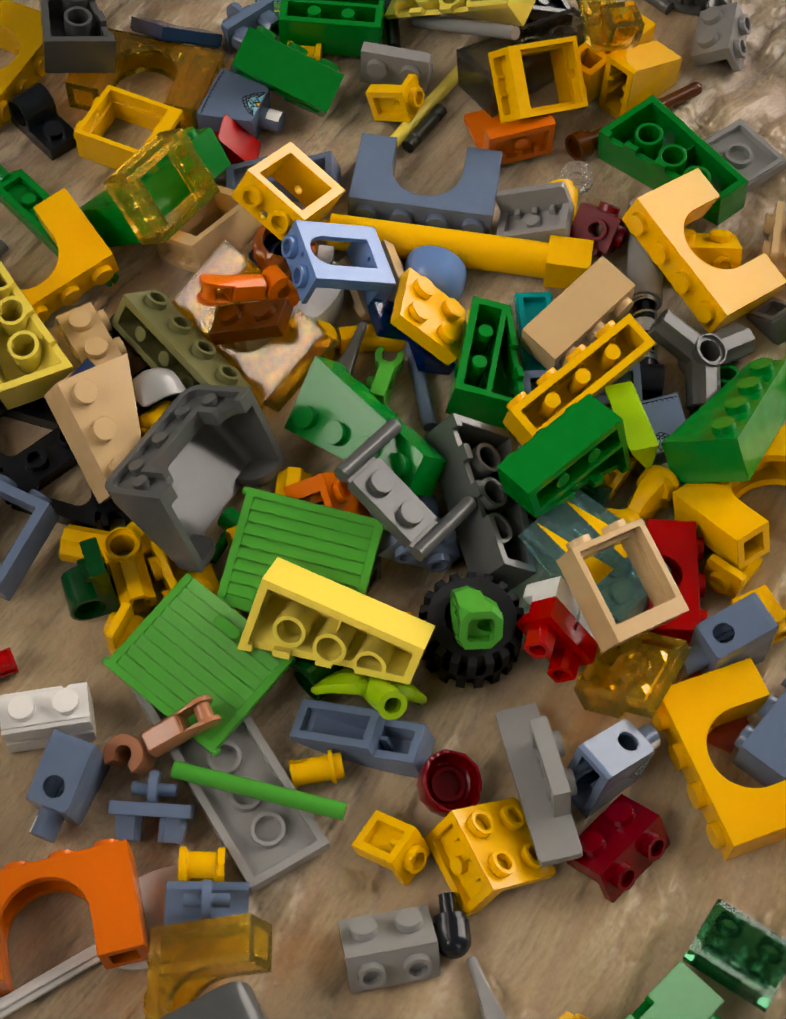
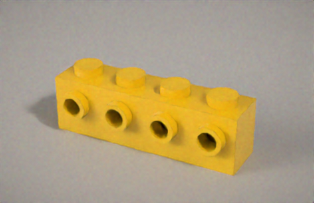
[502,313,655,446]

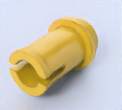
[289,749,345,788]

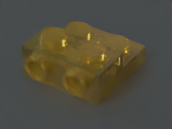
[573,632,690,719]

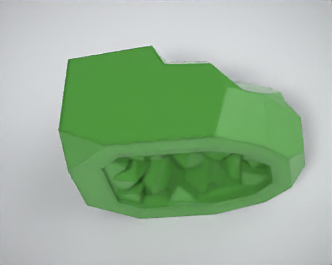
[450,585,504,650]

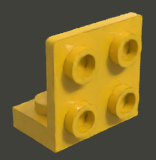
[424,797,556,917]

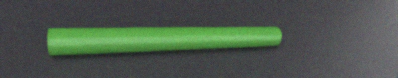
[171,760,348,821]

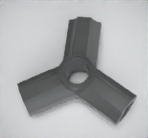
[647,308,755,414]

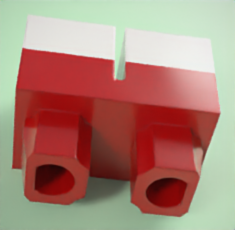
[516,576,598,683]

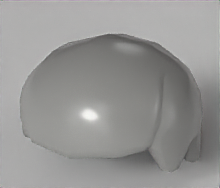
[132,367,186,416]

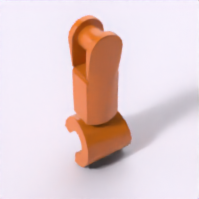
[196,264,300,307]

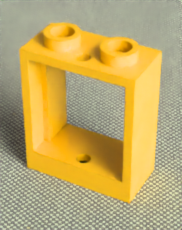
[488,35,588,124]
[73,85,185,174]
[231,142,345,241]

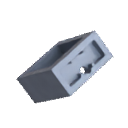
[0,474,59,601]

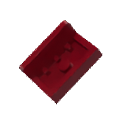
[566,794,670,903]

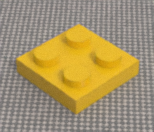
[390,267,466,366]

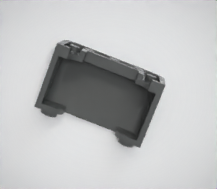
[105,384,287,573]

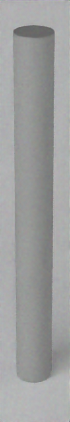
[412,15,520,40]

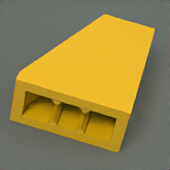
[598,40,682,119]

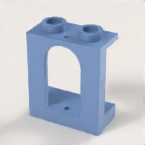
[281,220,397,308]

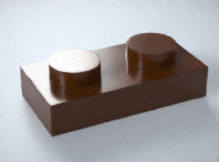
[209,297,293,345]

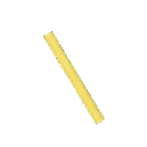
[389,64,467,148]

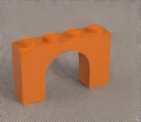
[0,838,152,997]

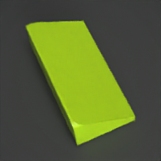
[604,381,659,469]

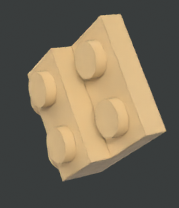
[48,302,127,379]

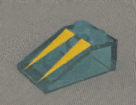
[518,489,672,623]

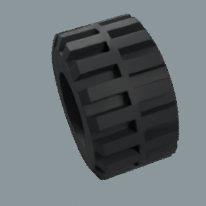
[419,572,524,688]

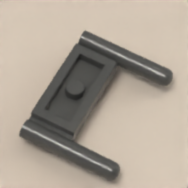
[334,419,477,561]

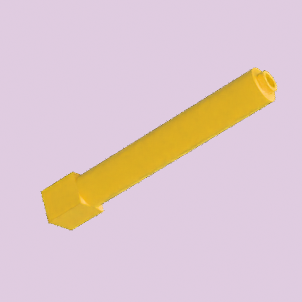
[321,213,594,289]

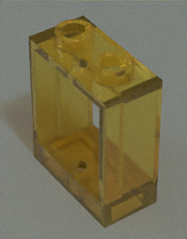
[103,128,220,245]

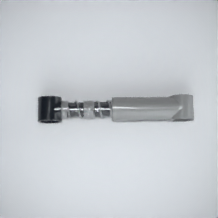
[625,201,665,401]

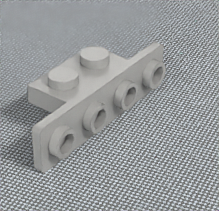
[496,703,583,867]

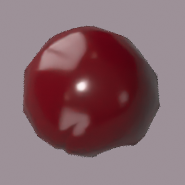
[416,749,483,817]

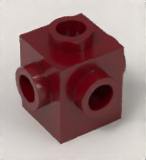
[569,201,629,257]

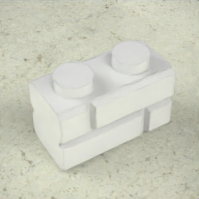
[0,682,97,753]

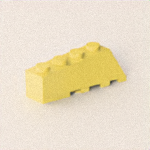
[384,0,536,27]
[0,261,74,410]
[237,557,435,685]

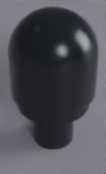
[433,892,471,959]

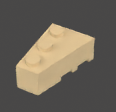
[520,256,636,370]
[44,353,142,504]

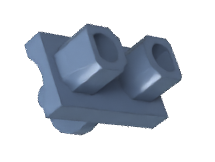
[221,0,279,55]
[108,770,196,844]
[163,879,250,932]

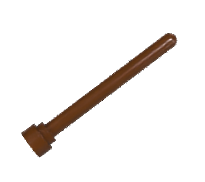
[565,82,702,161]

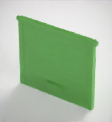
[217,487,387,613]
[102,573,296,757]

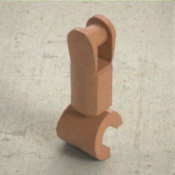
[103,694,222,776]

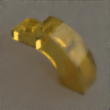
[576,0,645,53]

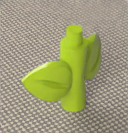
[311,668,427,720]

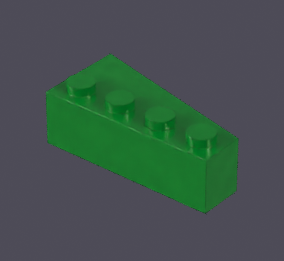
[598,95,748,226]
[80,126,231,247]
[284,355,447,497]
[662,358,786,484]

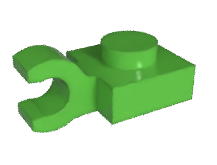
[365,346,404,406]

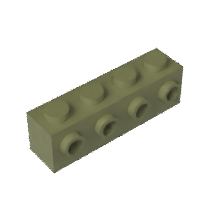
[111,289,253,395]

